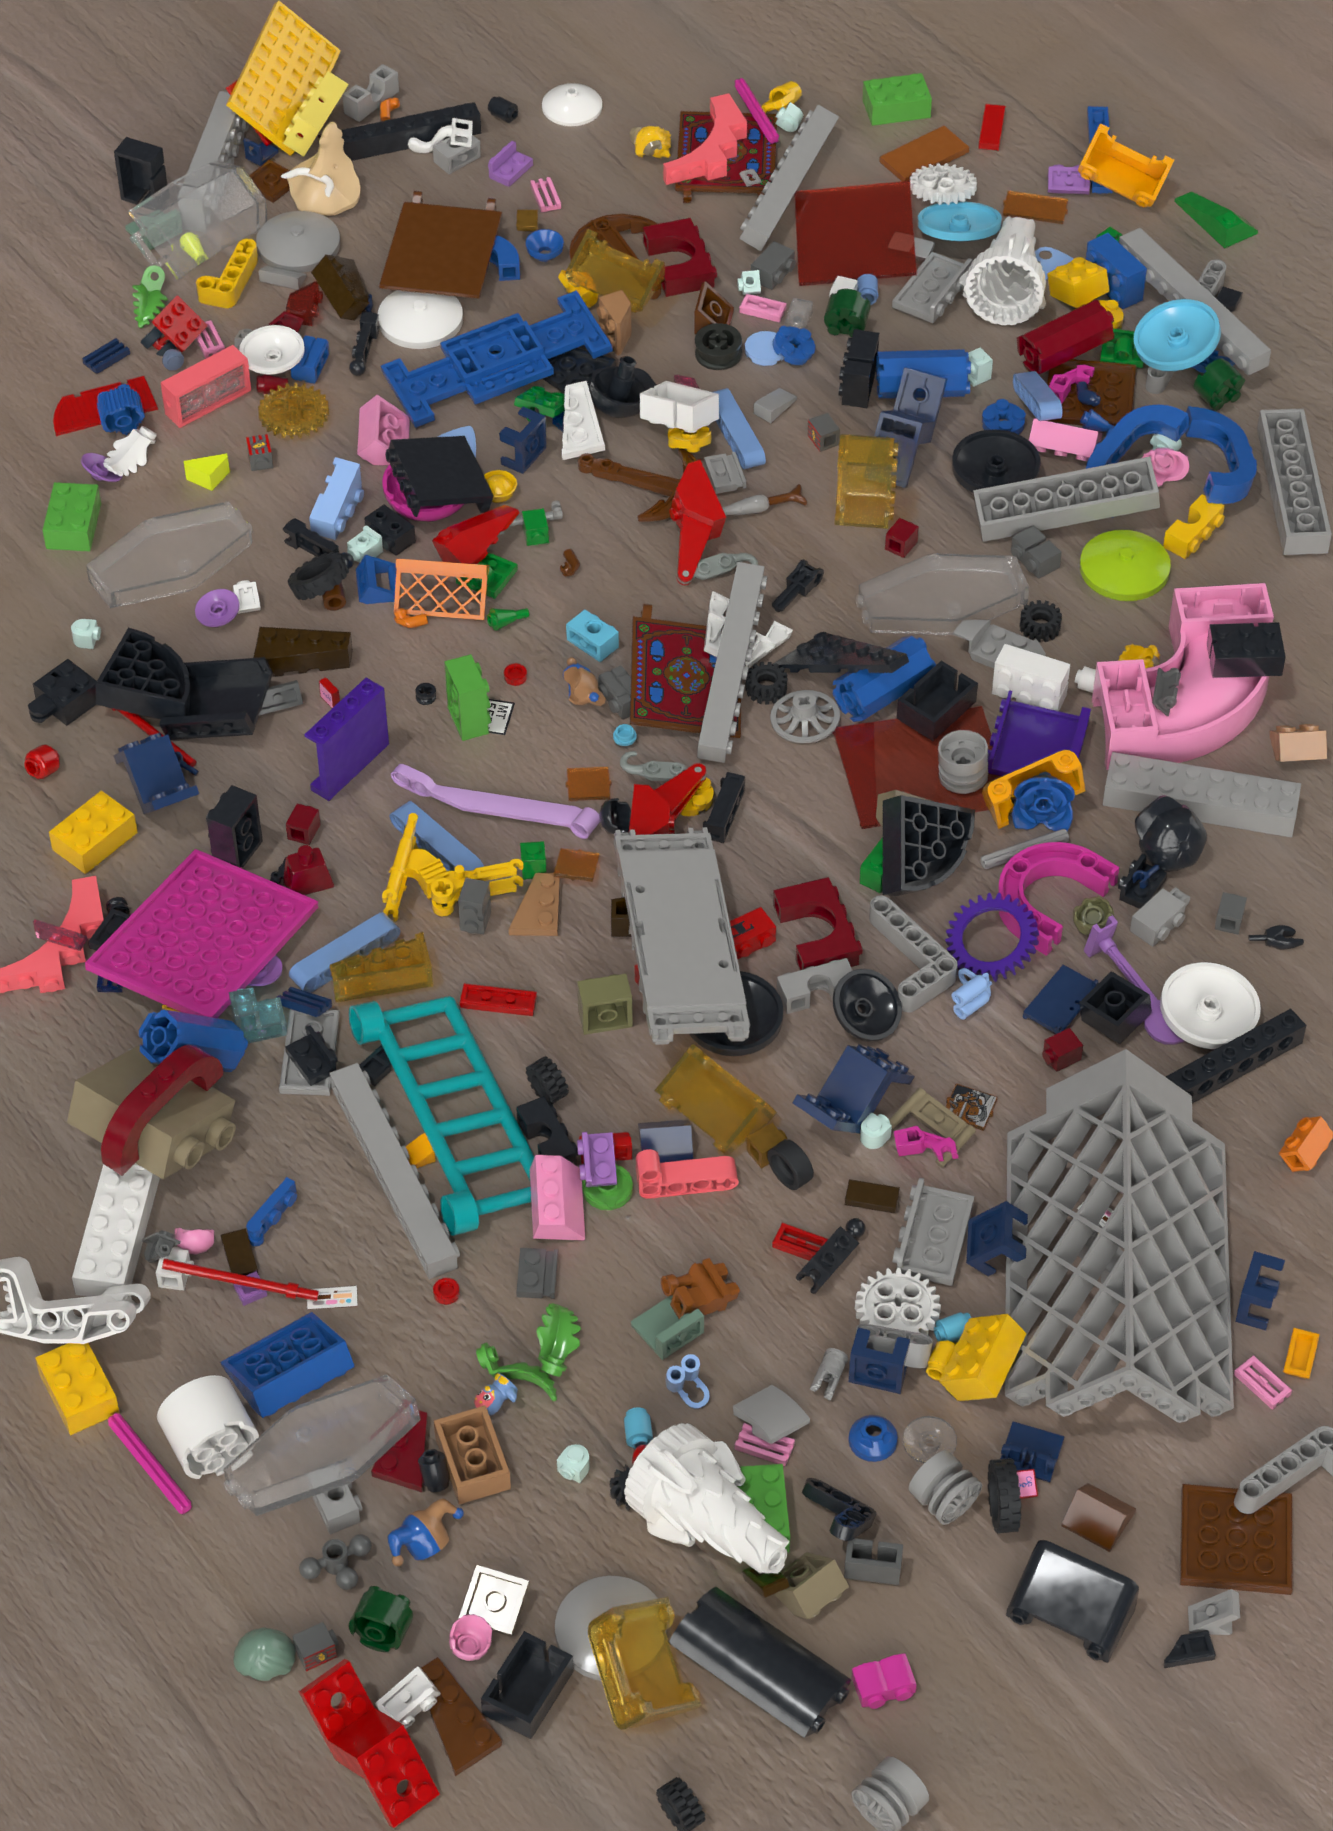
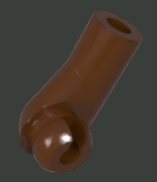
[560,549,580,577]

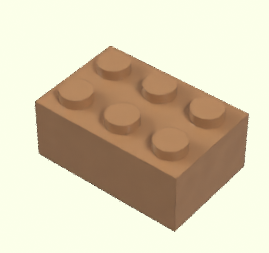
[434,1406,511,1504]

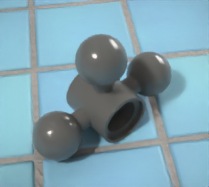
[299,1534,372,1590]

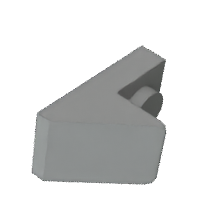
[1188,1589,1240,1635]

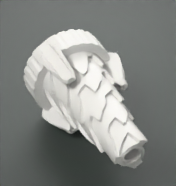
[959,216,1046,325]
[624,1423,790,1574]

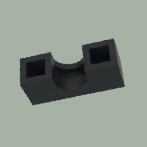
[516,1096,578,1166]

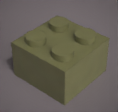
[577,974,633,1035]

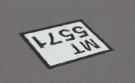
[487,699,515,735]

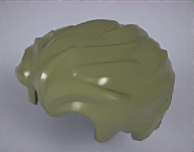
[1073,896,1114,935]

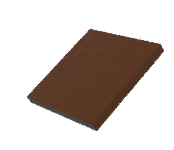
[1046,359,1136,426]
[1180,1484,1292,1595]

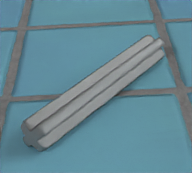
[980,829,1069,869]

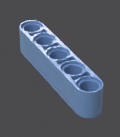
[1013,371,1062,421]
[713,388,766,470]
[389,801,484,871]
[289,913,401,993]

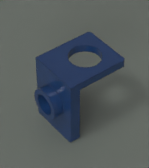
[243,138,278,166]

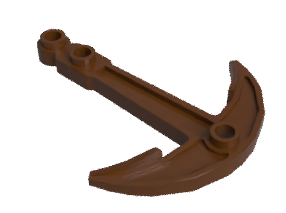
[570,214,661,300]
[578,448,697,522]

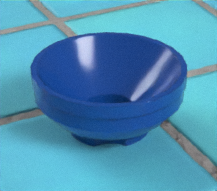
[526,229,564,262]
[848,1415,898,1462]

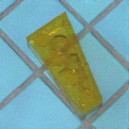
[330,932,433,1003]

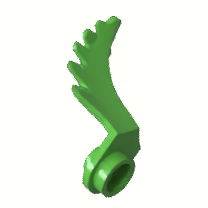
[132,265,168,328]
[537,1303,581,1377]
[476,1343,557,1402]

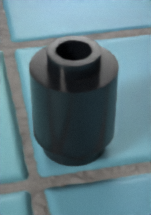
[488,97,518,123]
[418,1449,450,1492]

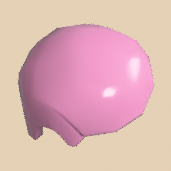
[175,1228,214,1255]
[449,1614,492,1661]

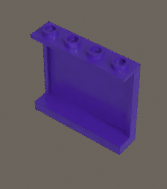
[304,677,389,801]
[987,690,1091,777]

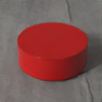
[504,663,527,686]
[433,1278,460,1305]

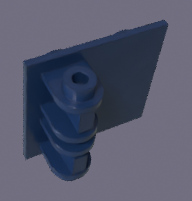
[1000,1421,1065,1482]

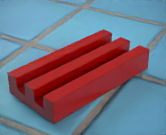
[772,1223,828,1261]

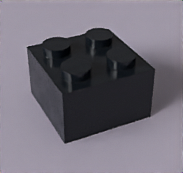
[1079,971,1152,1044]

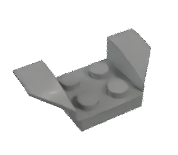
[953,620,1046,669]

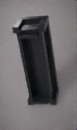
[703,772,745,843]

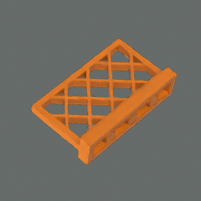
[394,559,489,620]

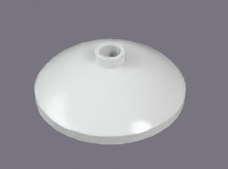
[542,83,602,126]
[239,325,305,375]

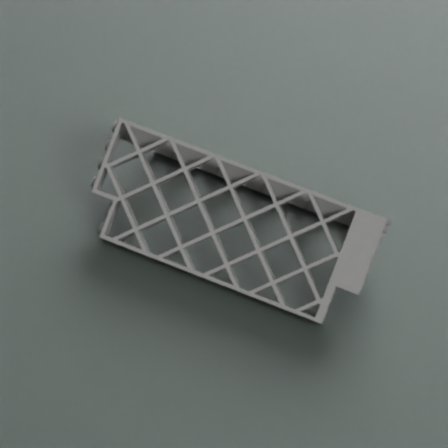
[1005,1049,1234,1423]

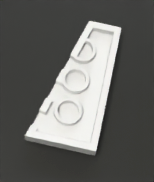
[562,381,605,460]

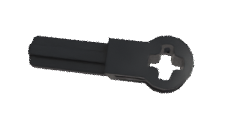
[772,559,824,612]

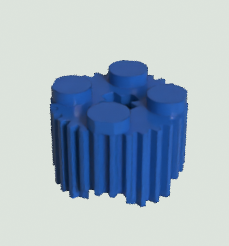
[97,384,145,435]

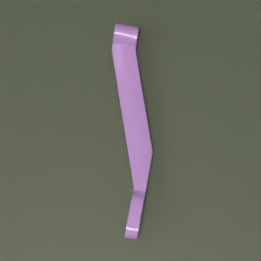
[391,764,600,839]

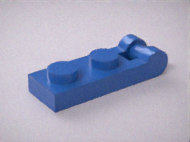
[246,1177,297,1246]

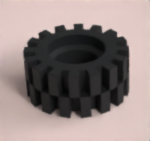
[1020,600,1062,642]
[746,661,788,705]
[525,1056,569,1105]
[656,1777,706,1831]

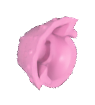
[1142,448,1190,487]

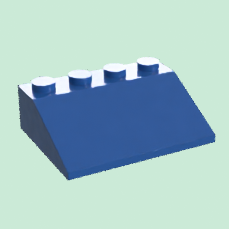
[220,1312,355,1418]

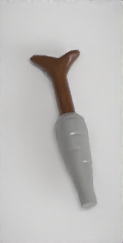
[722,484,807,515]

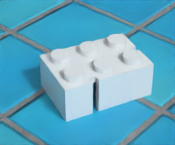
[640,381,719,433]
[992,644,1070,711]

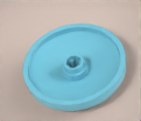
[918,201,1002,241]
[1134,299,1221,371]

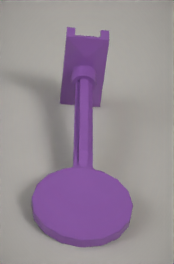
[1084,915,1184,1045]

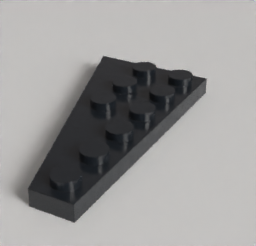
[520,348,616,402]
[772,632,909,673]

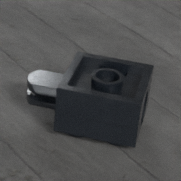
[28,659,97,726]

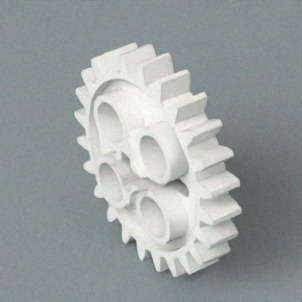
[910,163,977,205]
[855,1268,941,1335]

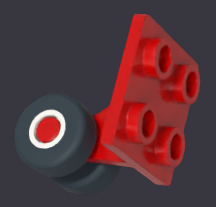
[140,295,207,356]

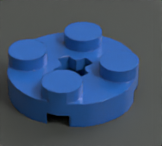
[772,326,816,365]
[982,399,1026,434]

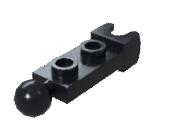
[349,312,380,376]
[283,518,354,569]
[796,1218,866,1294]

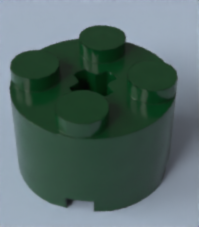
[824,289,871,337]
[1194,358,1245,411]
[348,1586,413,1652]

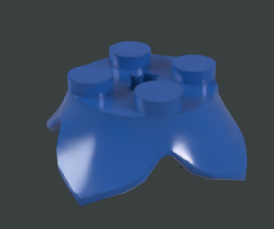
[1012,772,1075,832]

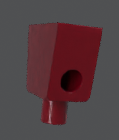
[283,845,334,895]

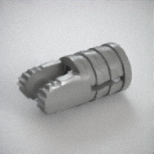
[810,1348,848,1400]

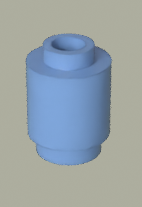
[857,274,878,305]

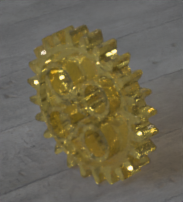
[258,382,329,439]

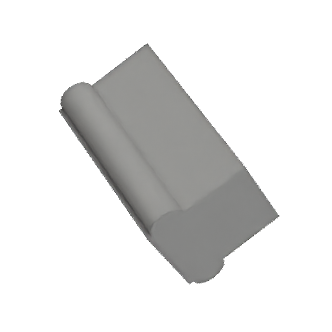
[740,169,762,186]

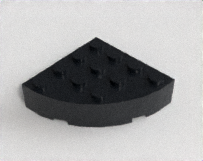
[96,627,190,719]
[883,795,975,896]

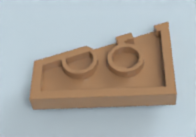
[509,873,560,936]

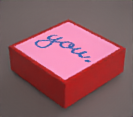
[319,677,340,708]
[1017,1469,1038,1499]

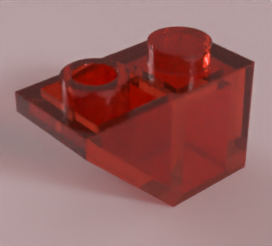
[286,281,323,326]

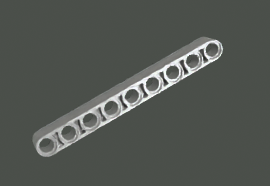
[1146,259,1226,394]

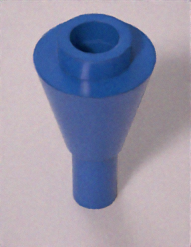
[1080,409,1115,432]

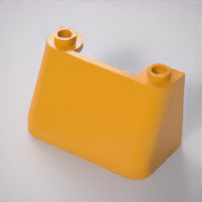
[1078,123,1174,208]
[982,750,1086,829]

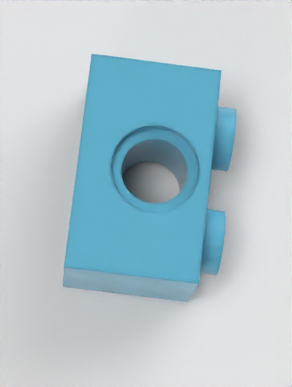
[566,609,619,662]

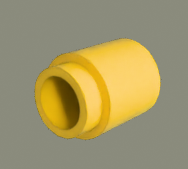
[926,1340,956,1381]

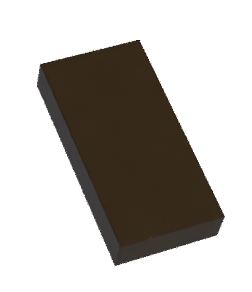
[845,1179,900,1213]
[220,1228,259,1276]
[742,1567,790,1598]

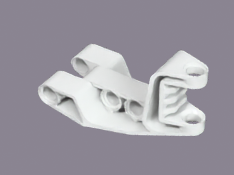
[0,1257,151,1344]

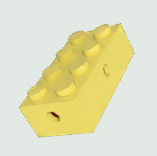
[283,71,349,157]

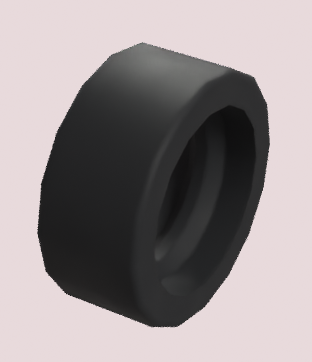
[767,1139,814,1190]

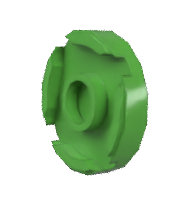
[582,1164,633,1210]

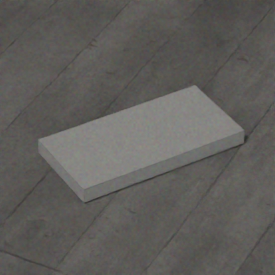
[279,1009,340,1096]

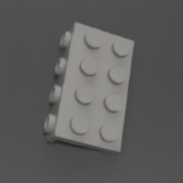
[892,252,973,323]
[893,1178,975,1286]

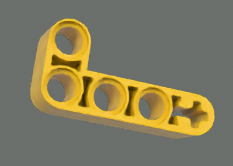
[196,239,258,308]

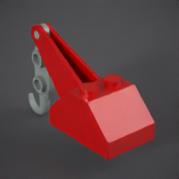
[669,460,758,585]
[620,751,706,835]

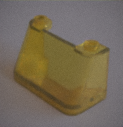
[566,229,665,313]
[654,1044,777,1154]
[588,1597,702,1730]

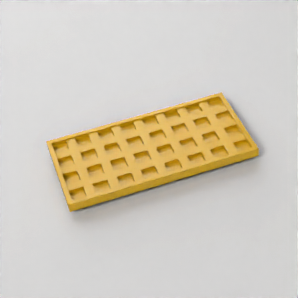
[226,0,341,156]

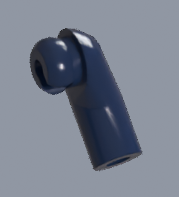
[1077,381,1101,407]

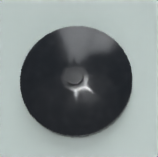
[952,429,1041,492]
[689,971,784,1056]

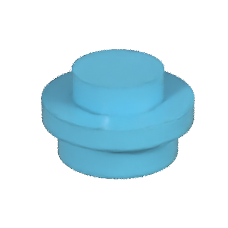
[613,724,637,746]

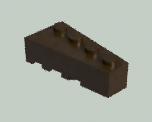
[253,627,353,677]

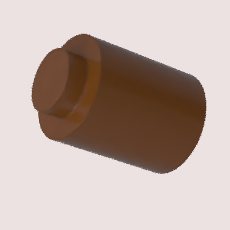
[322,582,346,611]

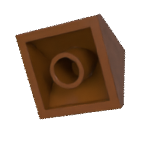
[694,281,734,334]
[1061,1483,1136,1552]

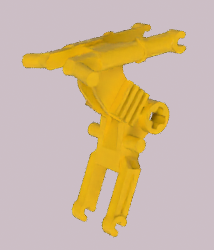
[382,813,523,922]

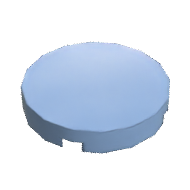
[745,331,785,366]

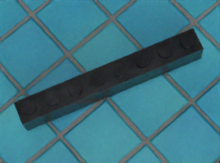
[318,102,481,161]

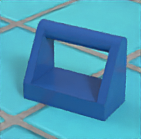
[356,555,397,604]

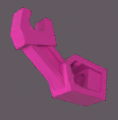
[1049,365,1095,403]
[894,1126,958,1162]

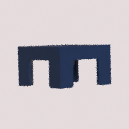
[499,407,547,474]
[966,1201,1028,1276]
[1235,1251,1285,1331]
[849,1327,910,1394]

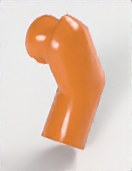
[380,97,400,121]
[394,608,428,628]

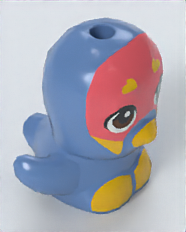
[474,1373,518,1416]

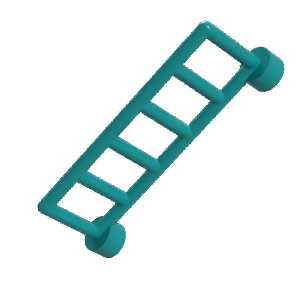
[349,996,535,1236]

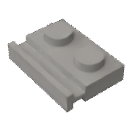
[704,452,746,494]

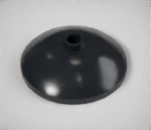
[833,969,902,1041]

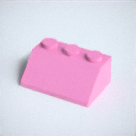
[357,395,410,465]
[1029,419,1102,461]
[530,1155,585,1241]

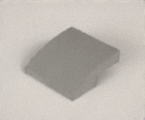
[733,1385,810,1444]

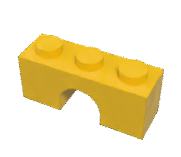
[1163,494,1225,559]

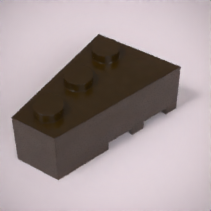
[311,254,369,321]

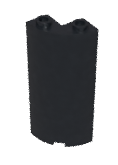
[668,1587,851,1738]

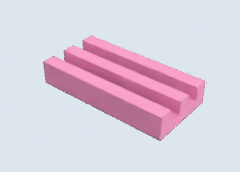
[530,177,561,212]
[739,294,787,322]
[196,320,225,358]
[1234,1355,1292,1410]
[735,1423,795,1466]

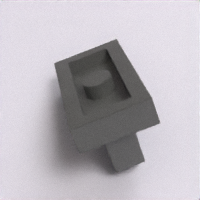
[260,680,303,715]

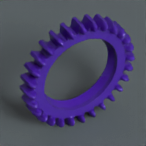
[945,893,1039,982]

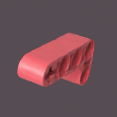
[636,1150,739,1199]

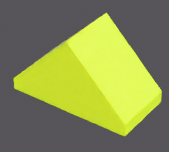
[183,453,230,491]

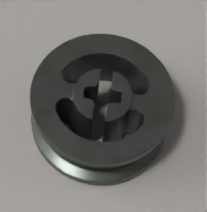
[695,323,742,370]

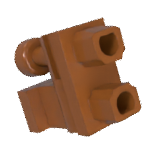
[661,1258,740,1319]

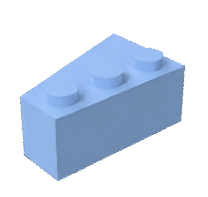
[309,457,364,540]

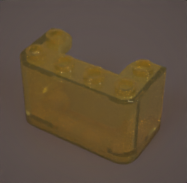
[835,434,899,529]

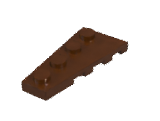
[421,1657,502,1776]

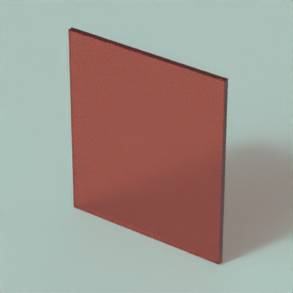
[795,181,917,286]
[833,706,1014,829]

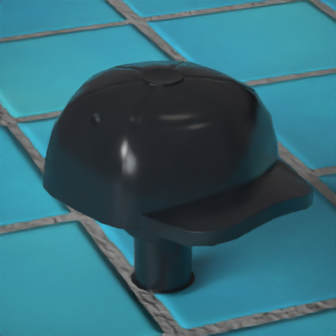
[590,356,657,418]
[1135,795,1208,872]

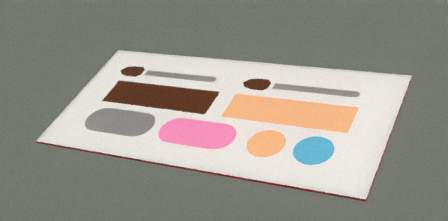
[307,1286,357,1309]

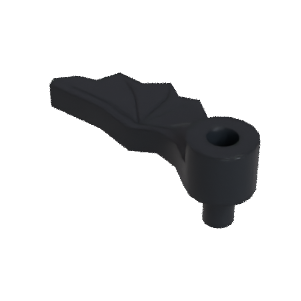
[270,857,286,884]

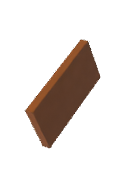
[880,126,969,184]

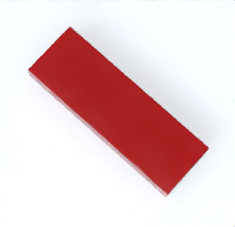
[979,104,1006,151]
[459,983,537,1016]

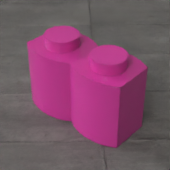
[851,1654,916,1709]

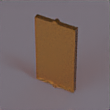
[1002,191,1068,224]

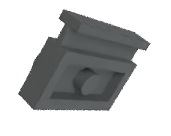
[516,1248,558,1299]

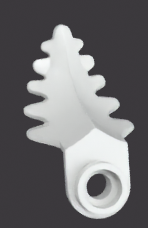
[103,426,157,476]

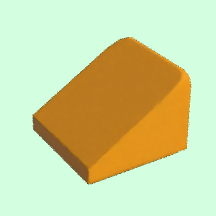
[405,1133,436,1168]

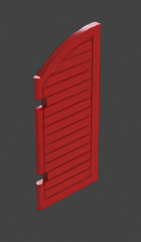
[53,376,158,436]

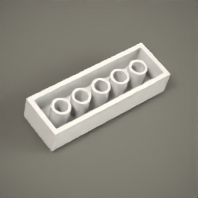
[72,1163,160,1297]

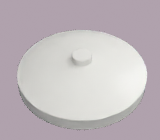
[378,290,463,349]
[1160,962,1261,1049]

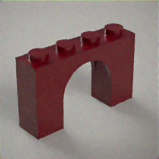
[643,218,717,297]
[773,877,863,971]

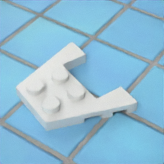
[704,591,793,667]

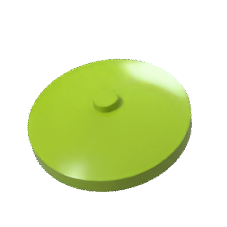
[1080,530,1171,601]

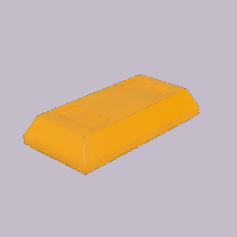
[1283,1328,1320,1379]

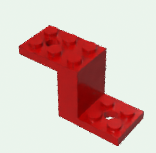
[298,1659,440,1828]

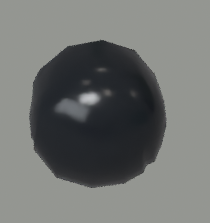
[599,798,631,834]

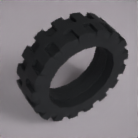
[287,552,349,600]
[987,1458,1021,1534]

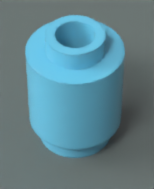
[934,1312,972,1343]
[624,1407,653,1449]

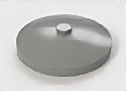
[256,211,340,273]
[555,1576,667,1682]

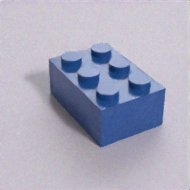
[1086,233,1147,310]

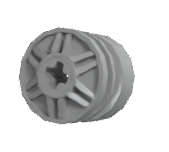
[938,730,988,794]
[908,1450,982,1525]
[851,1756,929,1831]

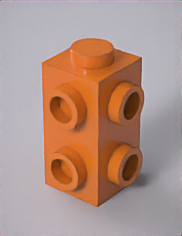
[1279,1116,1333,1172]

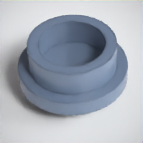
[162,349,184,371]

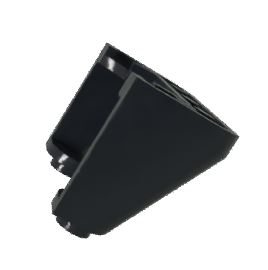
[1006,1540,1139,1663]

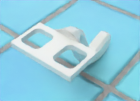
[408,118,473,153]

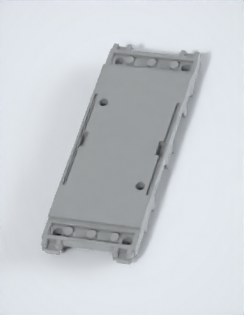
[614,827,750,1045]

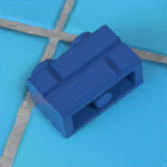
[289,335,330,384]

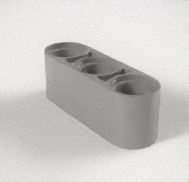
[855,1324,933,1368]

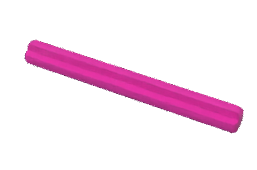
[735,78,779,144]
[108,1413,192,1514]

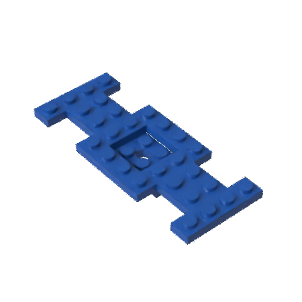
[381,290,613,428]

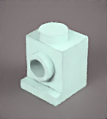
[968,347,993,387]
[347,525,383,563]

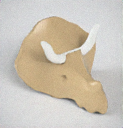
[281,122,361,216]

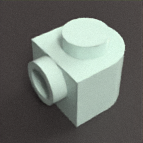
[775,102,803,132]
[737,270,761,295]
[1150,434,1182,451]
[71,619,101,649]
[860,1112,892,1149]
[557,1444,590,1483]

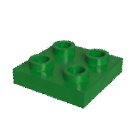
[1100,329,1143,368]
[514,386,565,422]
[456,552,518,599]

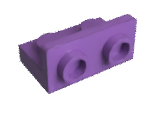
[488,141,533,187]
[1047,165,1090,194]
[577,1132,617,1187]

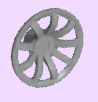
[770,690,840,743]

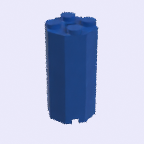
[876,349,971,399]
[832,636,936,722]
[139,1010,248,1072]

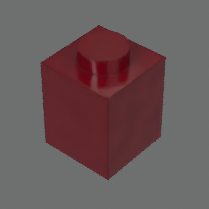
[885,518,919,558]
[286,803,321,845]
[1042,1028,1084,1072]

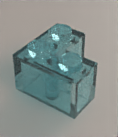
[229,987,287,1044]

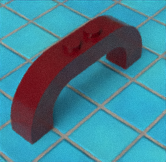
[101,1045,224,1176]

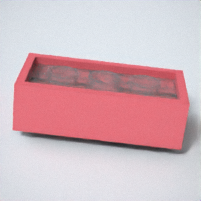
[161,345,251,428]

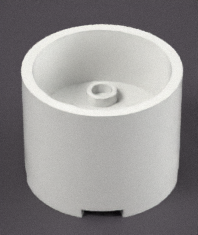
[157,1375,259,1479]

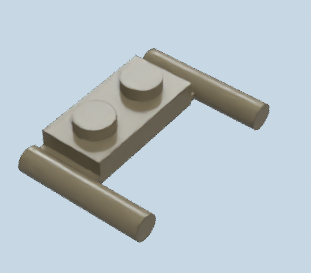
[889,1087,976,1168]

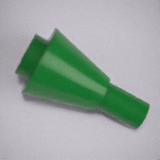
[487,608,529,631]

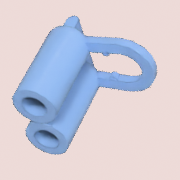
[952,968,992,1020]
[666,1354,710,1409]

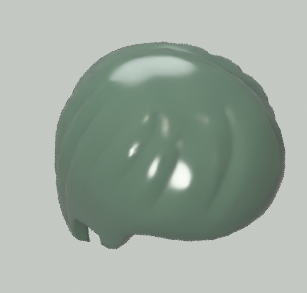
[233,1627,296,1681]

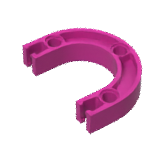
[998,842,1120,956]

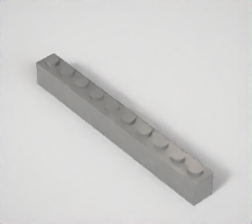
[739,105,839,251]
[1119,228,1271,375]
[697,562,768,763]
[329,1063,460,1279]

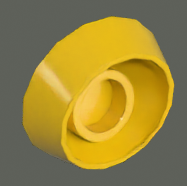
[484,470,517,503]

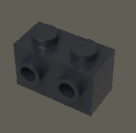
[364,504,416,556]

